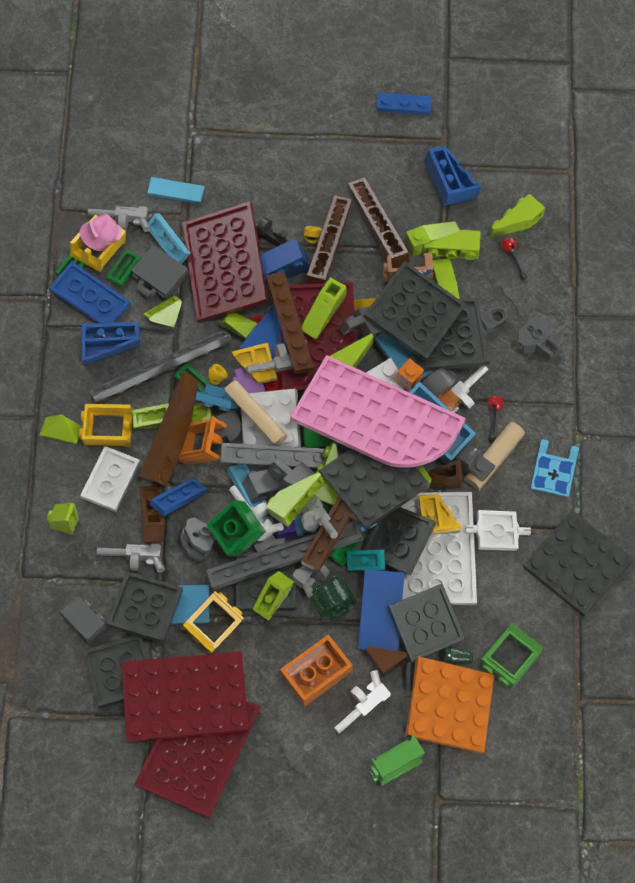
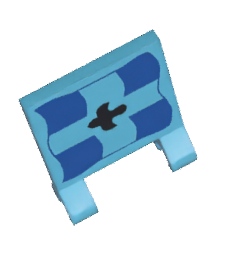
[531,439,579,497]

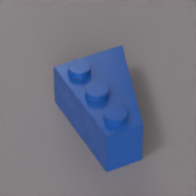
[424,146,482,206]
[261,239,311,285]
[82,322,140,366]

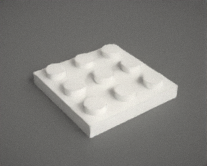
[241,389,301,447]

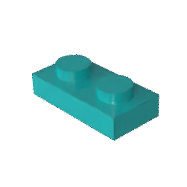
[347,550,385,571]

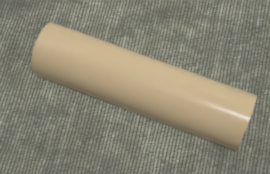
[224,380,288,446]
[464,422,525,491]

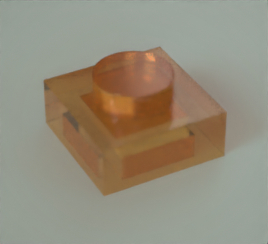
[437,388,462,411]

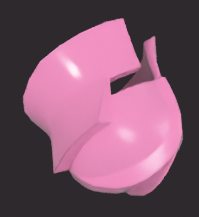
[80,214,121,251]

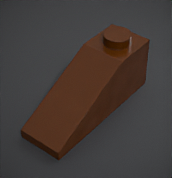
[139,486,165,542]

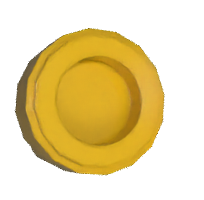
[304,226,322,244]
[208,364,228,385]

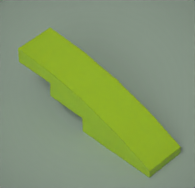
[132,403,212,429]

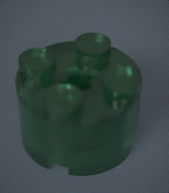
[311,576,357,622]

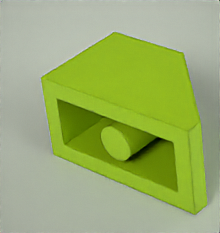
[47,503,79,535]
[253,571,294,620]

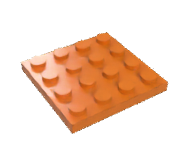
[405,657,494,754]

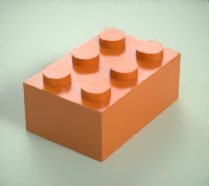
[280,634,353,707]

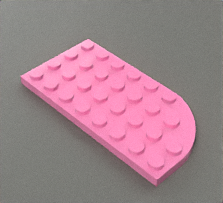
[290,355,466,467]

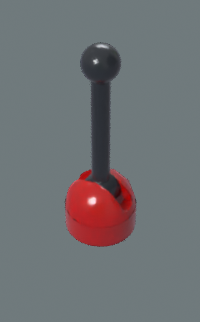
[500,238,527,280]
[488,396,503,442]

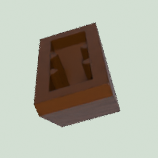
[430,459,462,489]
[367,646,407,678]

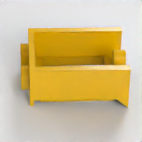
[70,215,126,272]
[79,404,133,448]
[180,591,244,654]

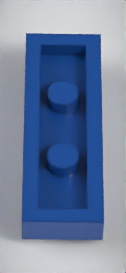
[377,92,432,115]
[150,477,207,516]

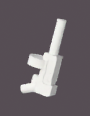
[439,366,488,413]
[229,486,284,542]
[334,670,390,734]

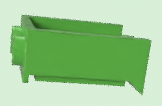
[480,623,543,689]
[369,734,425,786]

